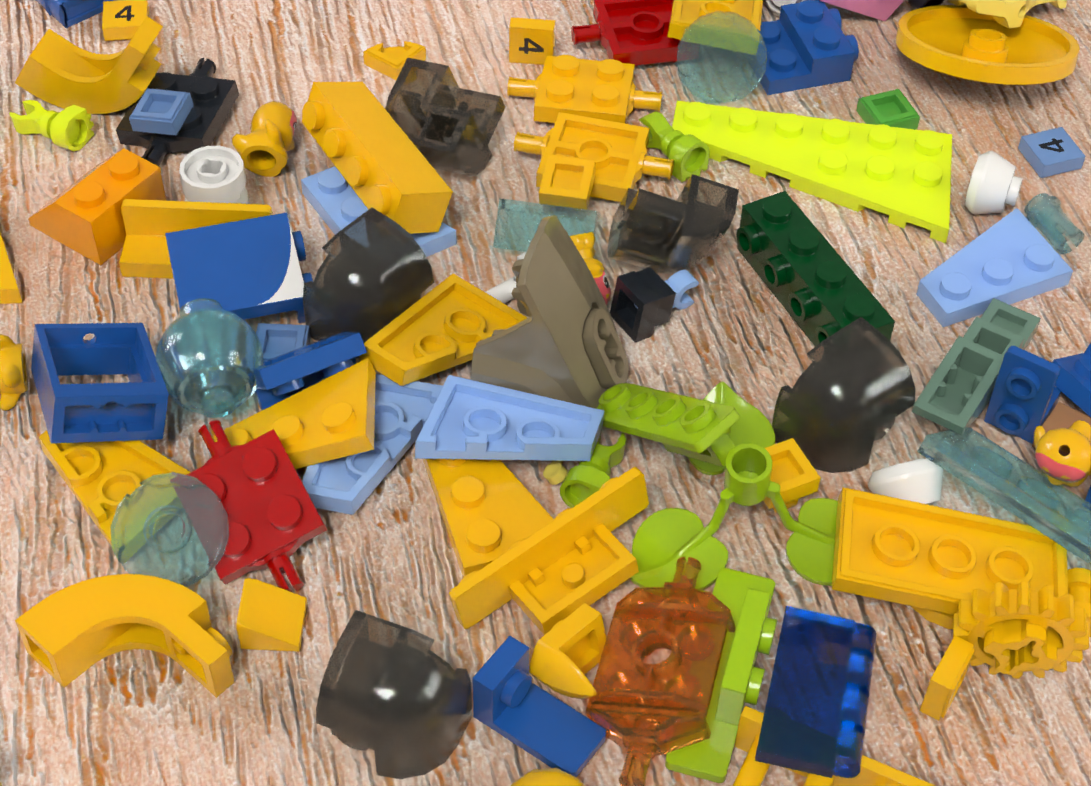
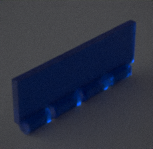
[755,606,877,778]

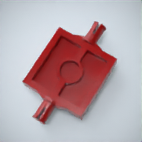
[571,0,700,66]
[172,420,327,592]

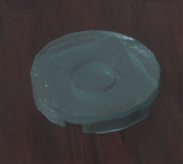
[676,11,767,104]
[111,472,229,587]

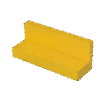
[119,199,273,279]

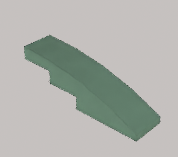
[912,298,1041,435]

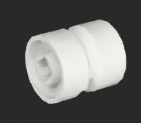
[179,145,250,204]

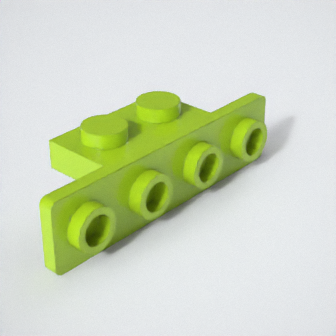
[596,383,740,467]
[665,567,777,783]

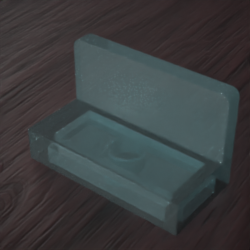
[493,198,601,252]

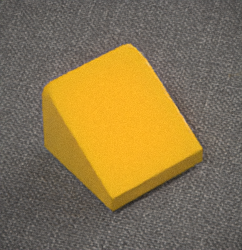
[236,578,307,652]

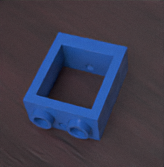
[31,323,169,444]

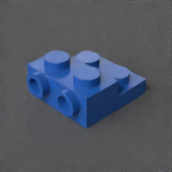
[743,0,859,95]

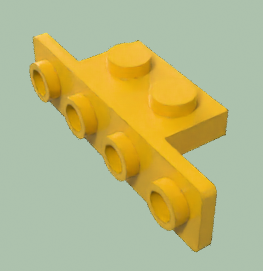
[449,467,649,635]

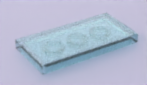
[917,427,1091,565]

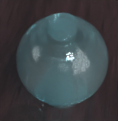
[155,298,264,418]

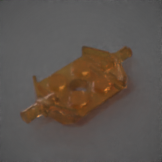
[586,557,736,786]

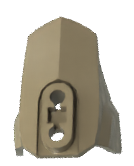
[471,216,629,408]

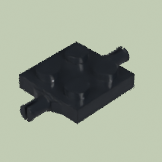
[116,58,239,166]

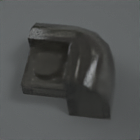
[385,58,506,176]
[607,174,739,274]
[303,207,434,358]
[772,317,916,473]
[316,610,473,779]

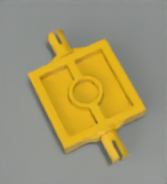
[507,55,662,124]
[514,112,674,204]

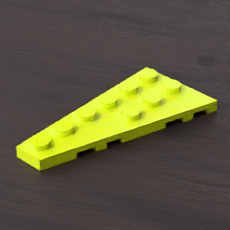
[672,100,952,243]

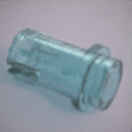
[1024,193,1084,255]

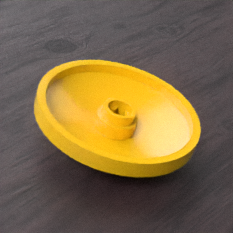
[895,5,1080,85]

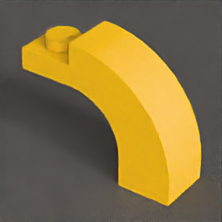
[15,16,163,114]
[15,574,235,698]

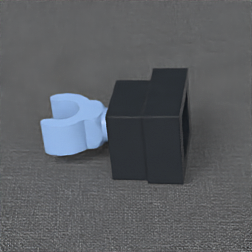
[610,267,699,342]

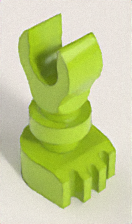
[638,111,710,182]
[560,430,626,508]

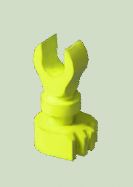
[9,100,95,151]

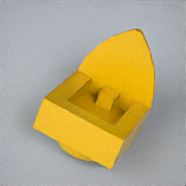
[529,603,609,699]

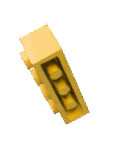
[302,82,453,236]

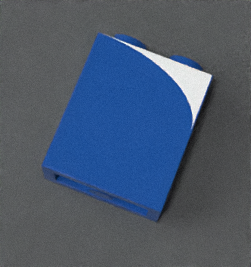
[165,213,316,346]

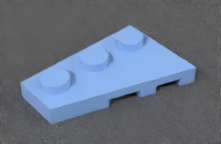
[415,375,605,461]

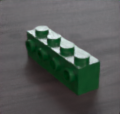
[736,191,895,380]

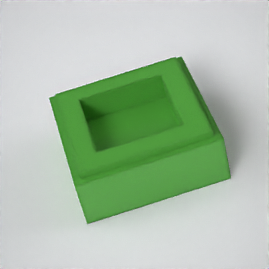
[856,89,920,130]

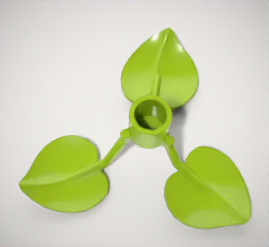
[630,381,838,596]

